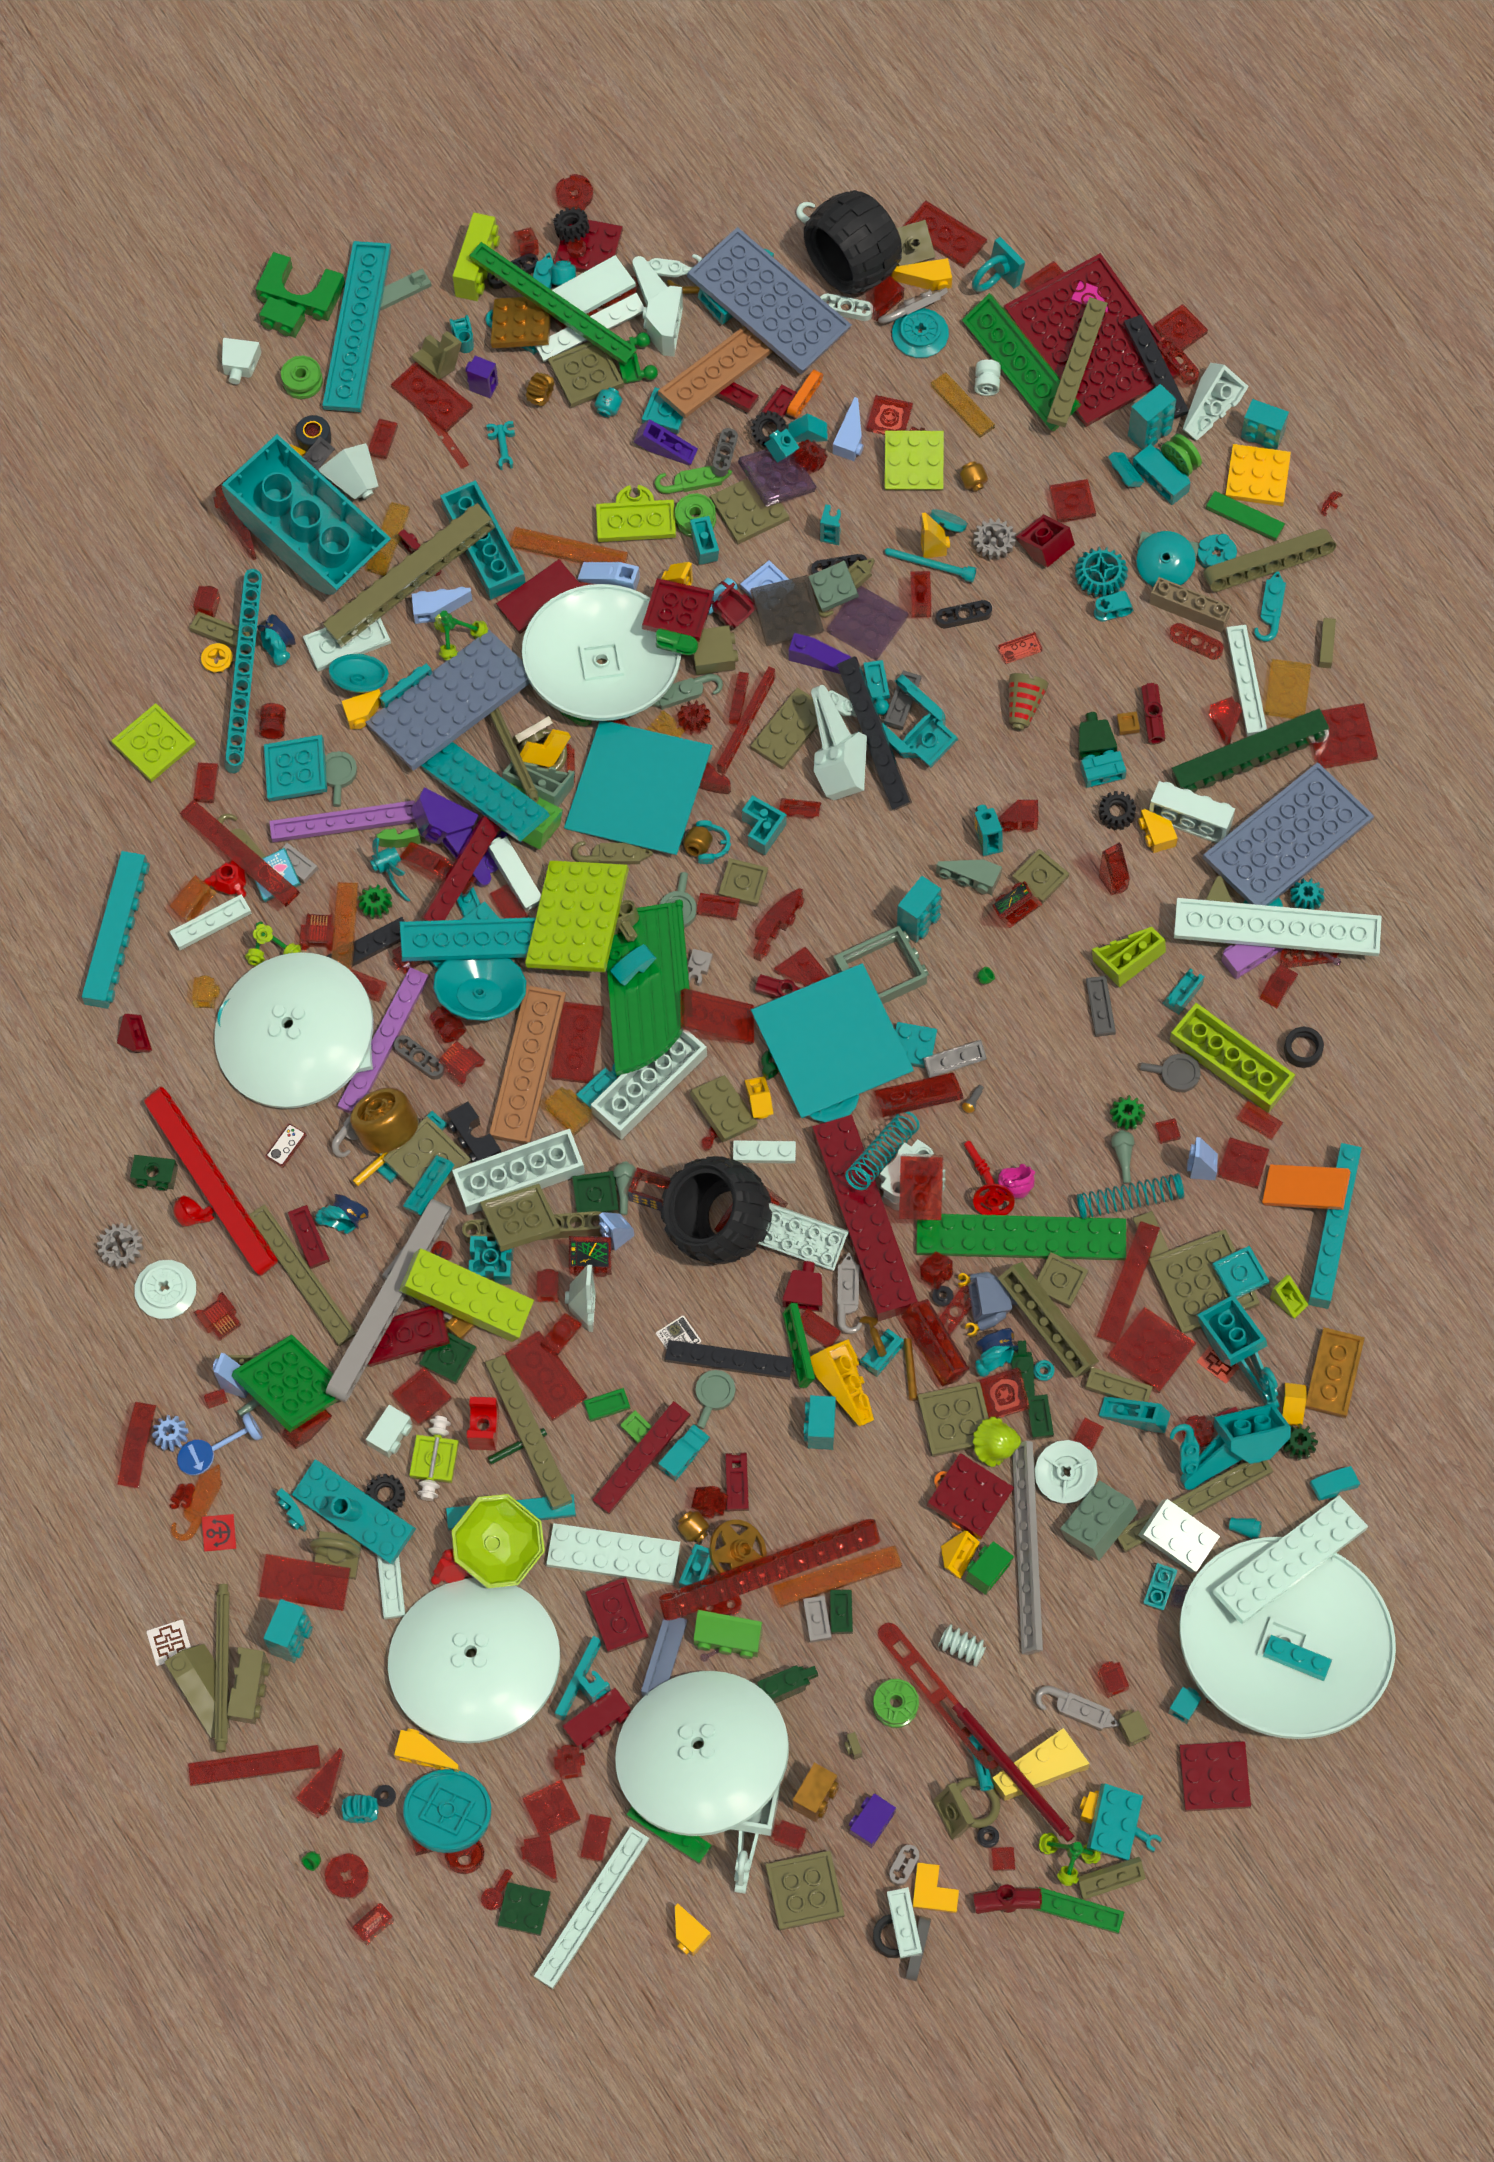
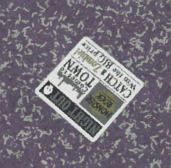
[656,1316,701,1349]

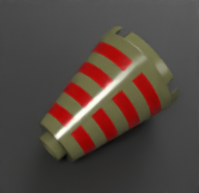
[1009,673,1049,731]

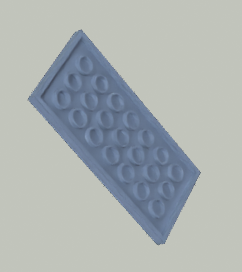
[687,227,852,375]
[365,630,530,771]
[1203,762,1374,906]

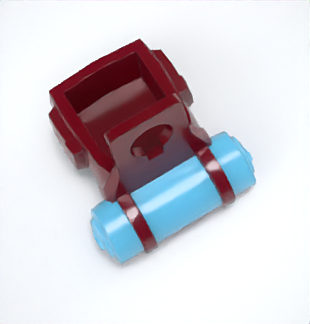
[708,578,756,630]

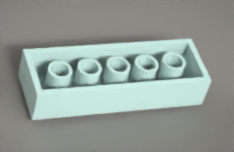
[591,1026,707,1140]
[452,1129,585,1215]

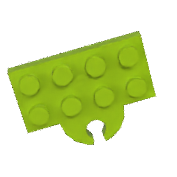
[596,485,676,542]

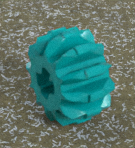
[1290,878,1325,910]
[341,1794,379,1824]

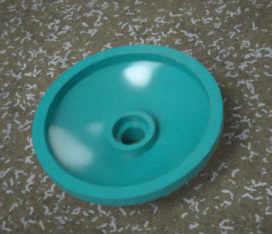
[1136,531,1196,587]
[329,654,389,693]

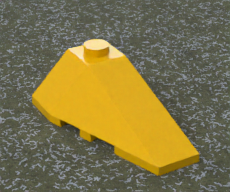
[810,1339,874,1427]

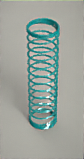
[845,1110,920,1190]
[1077,1173,1184,1220]

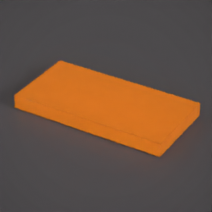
[1262,1164,1351,1210]

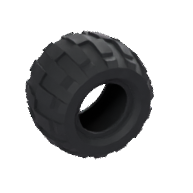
[804,190,902,295]
[660,1156,772,1264]

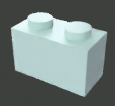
[366,1405,413,1458]

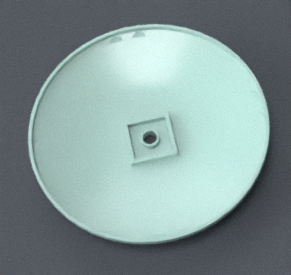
[1179,1537,1396,1739]

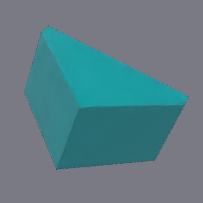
[788,413,828,442]

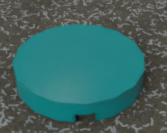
[929,509,968,532]

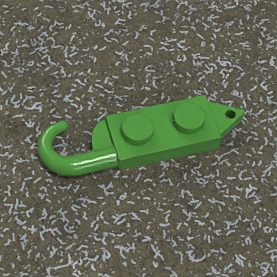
[655,466,732,494]

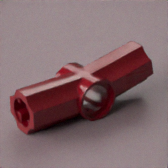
[755,974,802,998]
[973,1884,1042,1914]

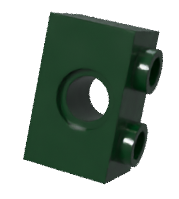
[130,1154,178,1191]

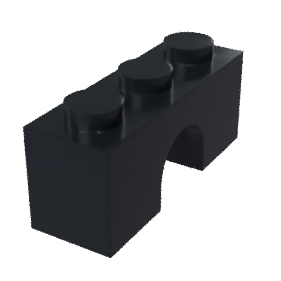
[446,1101,502,1163]

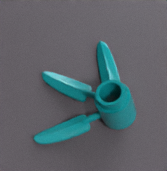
[370,838,410,901]

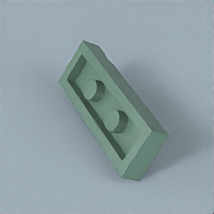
[380,269,432,311]

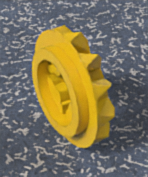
[201,643,233,673]

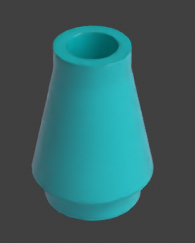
[1229,1517,1262,1539]

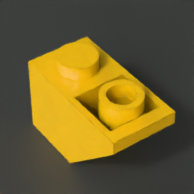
[1138,809,1178,853]

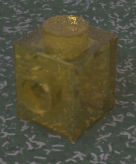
[192,975,220,1008]

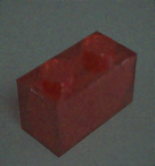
[910,571,932,618]

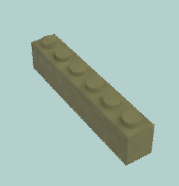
[998,1262,1099,1378]

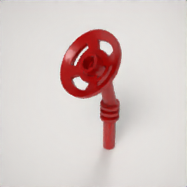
[964,1141,1015,1215]

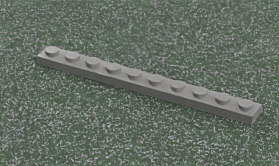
[1013,1441,1043,1655]

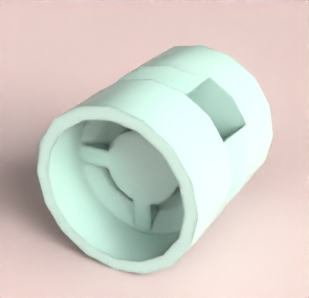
[975,359,1001,396]

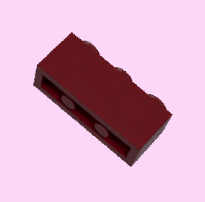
[562,1688,631,1751]

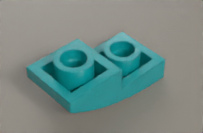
[610,944,656,986]
[1310,1466,1361,1501]
[276,1488,307,1532]
[1143,1563,1178,1611]

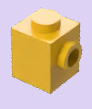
[1080,1791,1099,1825]

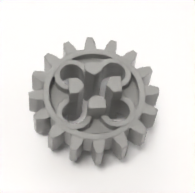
[973,518,1016,560]
[97,1223,143,1269]

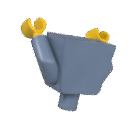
[958,1272,1018,1337]

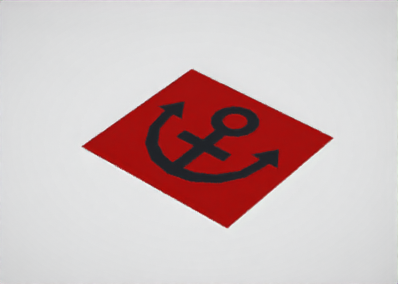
[202,1514,236,1552]

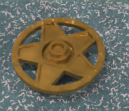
[709,1519,767,1584]

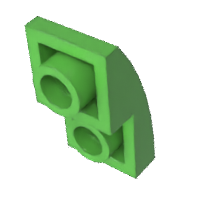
[376,828,421,848]

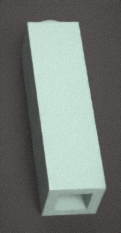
[488,837,541,912]

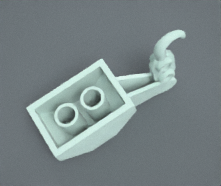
[633,254,702,357]
[811,685,867,800]
[732,1783,781,1894]

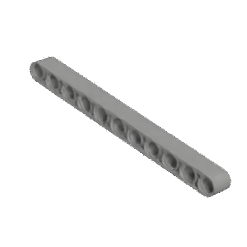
[326,1199,452,1402]

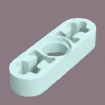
[820,293,873,321]

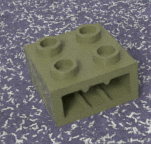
[693,625,739,675]

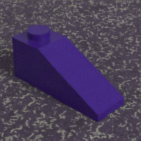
[633,419,698,466]
[789,633,851,674]

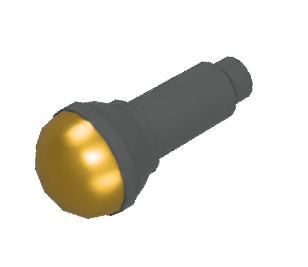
[962,1085,984,1113]

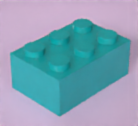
[1128,384,1176,450]
[897,876,942,943]
[263,1599,313,1663]

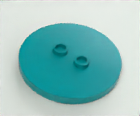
[403,1769,491,1853]

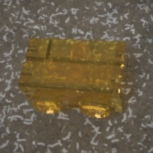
[545,1086,592,1136]

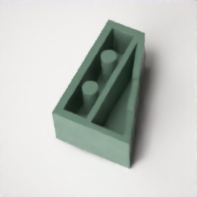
[502,762,575,807]

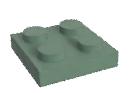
[808,561,859,612]

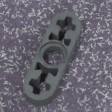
[711,428,738,477]
[394,1035,444,1080]
[906,1916,931,1982]

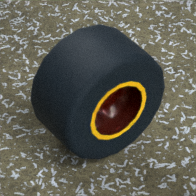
[296,415,332,451]

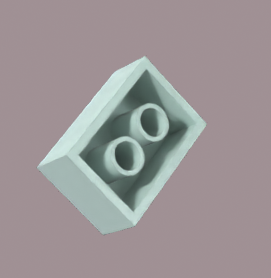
[1139,1499,1220,1572]

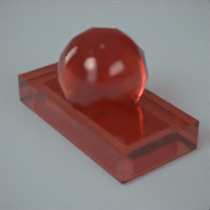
[540,1313,582,1357]

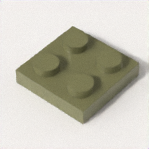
[1012,849,1070,904]
[719,858,768,907]
[1037,1253,1089,1308]

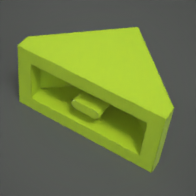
[1270,1274,1309,1319]

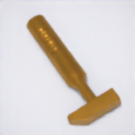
[859,1316,887,1357]

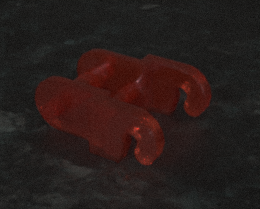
[169,1483,195,1509]

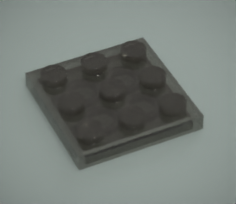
[750,575,824,646]

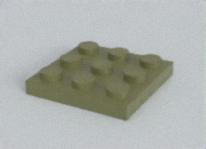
[548,342,624,408]
[710,471,789,545]
[383,1116,471,1195]
[480,1184,560,1252]
[918,1382,989,1457]
[766,1850,845,1931]

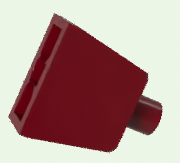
[783,1261,823,1312]

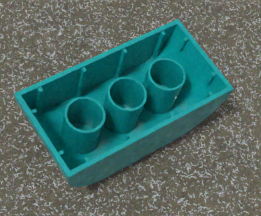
[222,434,391,595]

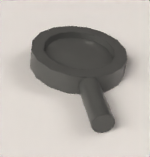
[1140,1054,1201,1092]

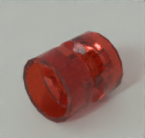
[259,703,286,739]

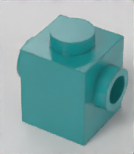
[764,428,800,463]

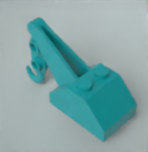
[1197,1295,1280,1408]
[1170,1404,1291,1490]

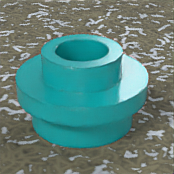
[1034,1360,1055,1381]

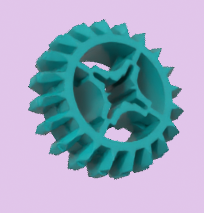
[1075,547,1128,598]

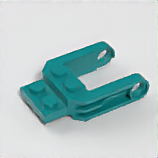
[882,674,958,768]

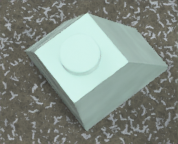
[319,443,378,499]

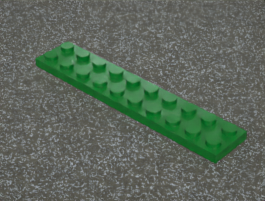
[917,1213,1126,1261]

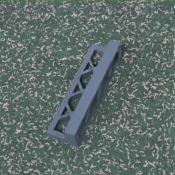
[641,1609,688,1697]

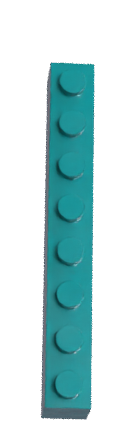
[82,851,150,1009]
[1308,1143,1362,1309]

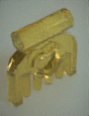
[644,710,684,738]

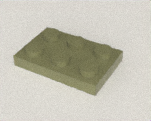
[690,1075,758,1143]

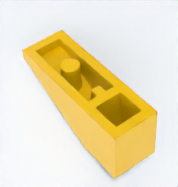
[891,258,952,291]
[921,513,950,558]
[394,1728,460,1772]

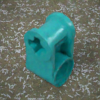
[449,315,474,353]
[1094,591,1134,622]

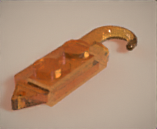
[171,1464,223,1541]

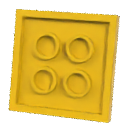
[1225,444,1291,506]

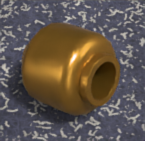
[960,461,988,492]
[683,826,713,856]
[678,1510,709,1543]

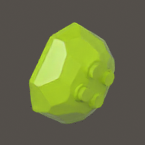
[451,1494,545,1589]

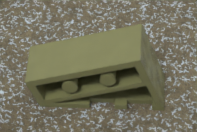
[227,1647,271,1724]

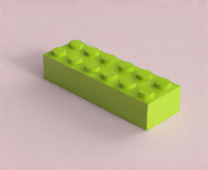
[1170,1003,1295,1113]
[399,1248,534,1342]

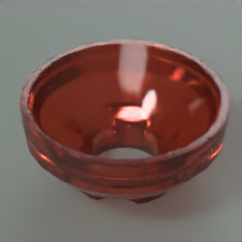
[444,1841,485,1874]

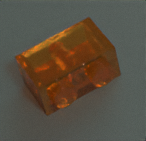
[169,875,217,921]

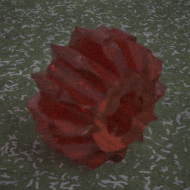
[793,439,828,473]
[677,700,711,735]

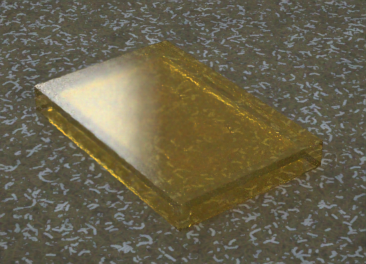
[1264,659,1312,719]

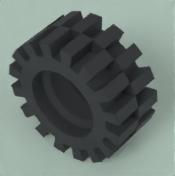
[553,207,590,242]
[751,411,788,447]
[1099,791,1136,831]
[366,1474,406,1513]

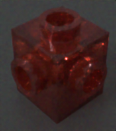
[920,1251,953,1289]
[1182,1415,1214,1447]
[691,1486,728,1518]
[553,1745,586,1780]

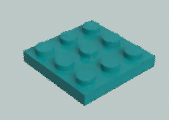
[264,735,327,802]

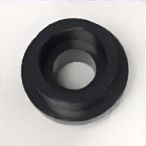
[932,1286,954,1307]
[374,1785,396,1807]
[977,1826,999,1848]

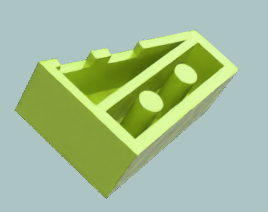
[1092,927,1166,987]

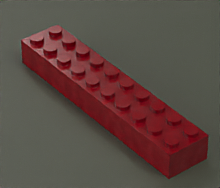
[813,1115,918,1322]

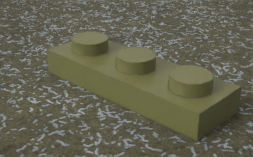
[190,612,251,652]
[1085,1367,1153,1402]
[1078,1857,1146,1900]

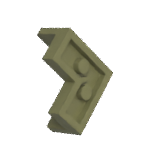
[412,331,462,379]

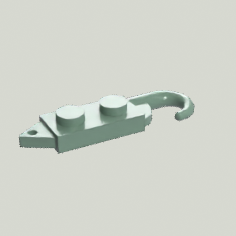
[652,674,723,710]

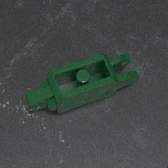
[757,1665,818,1704]

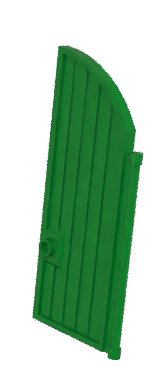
[607,899,693,1076]

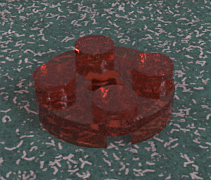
[555,174,594,211]
[324,1853,369,1899]

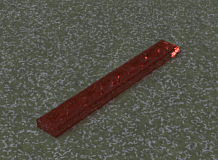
[180,799,300,907]

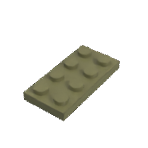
[751,688,818,770]

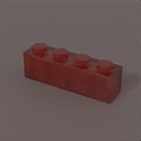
[901,1299,969,1387]

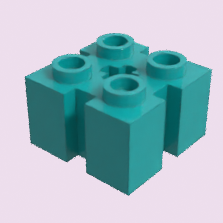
[469,1236,514,1285]

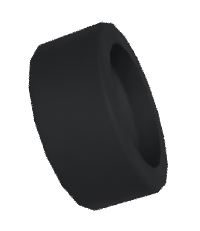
[1284,1026,1324,1068]
[873,1914,900,1958]

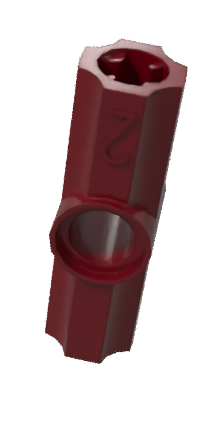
[1141,683,1165,744]

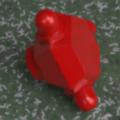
[204,856,246,898]
[431,1548,473,1585]

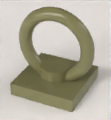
[513,716,567,771]
[310,1531,362,1580]
[933,1777,1000,1840]

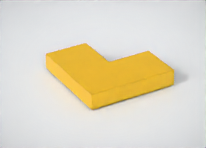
[520,729,571,767]
[913,1863,959,1913]

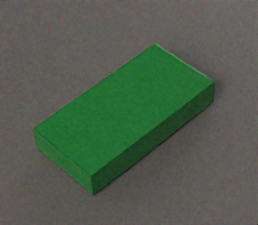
[584,1388,631,1422]

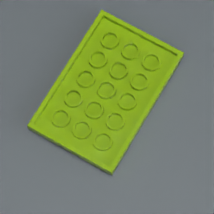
[525,861,629,972]

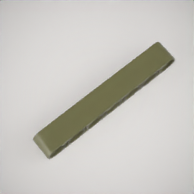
[1203,529,1336,592]
[462,1211,602,1244]

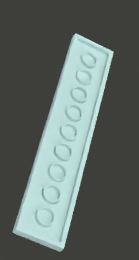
[1174,898,1382,956]

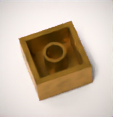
[793,1762,839,1822]

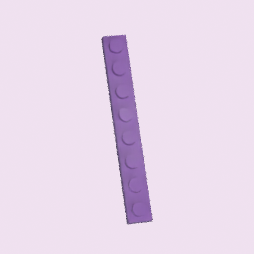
[270,800,415,842]
[338,967,429,1114]

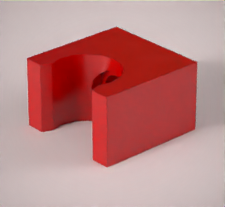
[467,1396,499,1451]

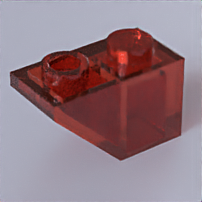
[998,800,1038,832]

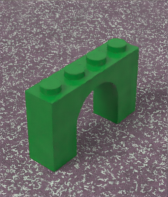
[256,252,345,321]

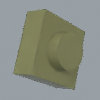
[844,1732,862,1760]

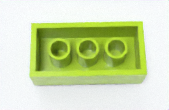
[453,212,500,302]

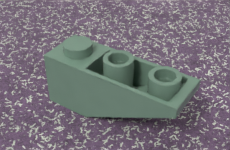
[936,859,1002,895]

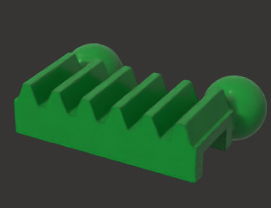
[618,332,658,383]

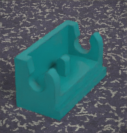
[820,504,841,546]
[1163,968,1205,1015]
[859,1329,904,1377]
[578,1671,611,1704]

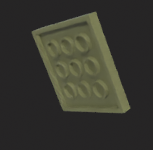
[1148,1229,1260,1335]

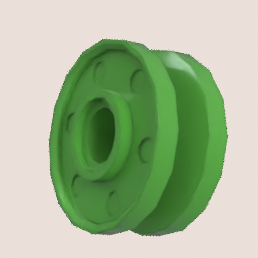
[281,355,323,399]
[1161,434,1202,476]
[675,493,716,537]
[873,1679,919,1728]

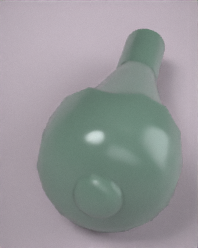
[1111,1130,1135,1184]
[613,1161,637,1215]

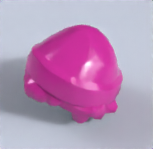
[998,1164,1035,1199]

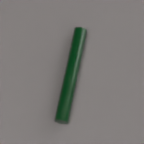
[487,1428,547,1465]

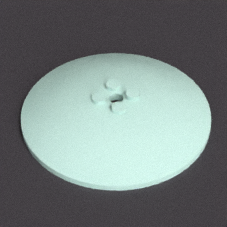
[522,584,681,721]
[214,952,374,1109]
[388,1578,560,1743]
[615,1671,789,1836]

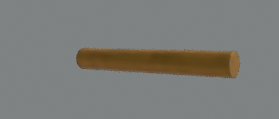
[904,1338,918,1401]

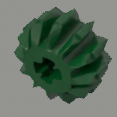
[1283,1423,1318,1460]

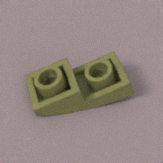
[1133,1211,1169,1258]

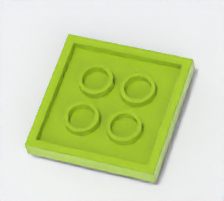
[885,431,944,490]
[111,703,196,782]

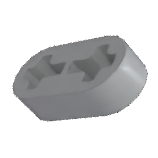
[889,1845,919,1886]

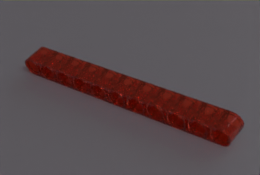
[658,1519,881,1620]

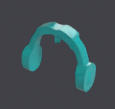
[696,820,731,864]

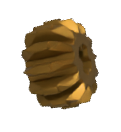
[526,372,555,406]

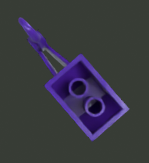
[411,787,523,887]

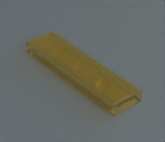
[931,372,995,438]
[367,502,410,576]

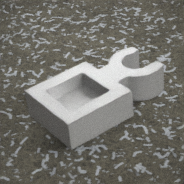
[688,949,713,987]

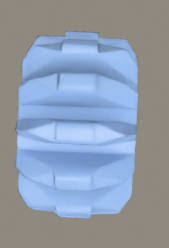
[152,1415,189,1451]

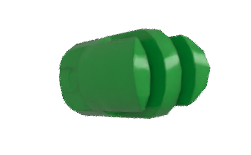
[656,629,698,655]

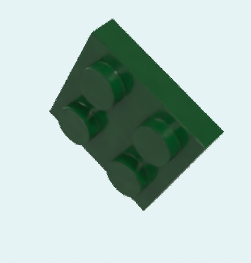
[572,1171,619,1213]
[419,1332,477,1385]
[497,1882,551,1936]

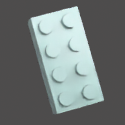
[1149,781,1235,843]

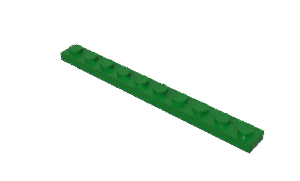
[469,242,637,366]

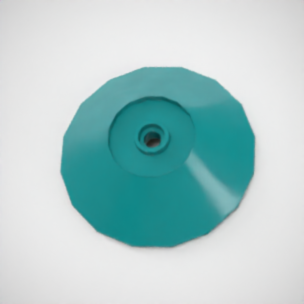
[433,958,527,1021]

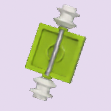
[409,1416,459,1501]

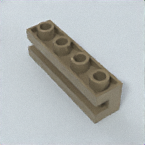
[1149,577,1232,633]

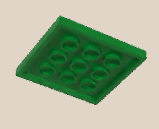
[232,1334,339,1432]

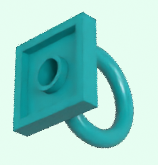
[972,237,1025,292]

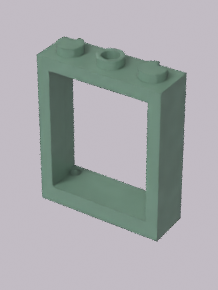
[834,926,929,1004]

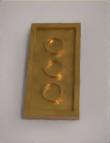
[1305,1327,1365,1418]

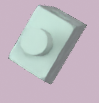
[222,338,261,384]

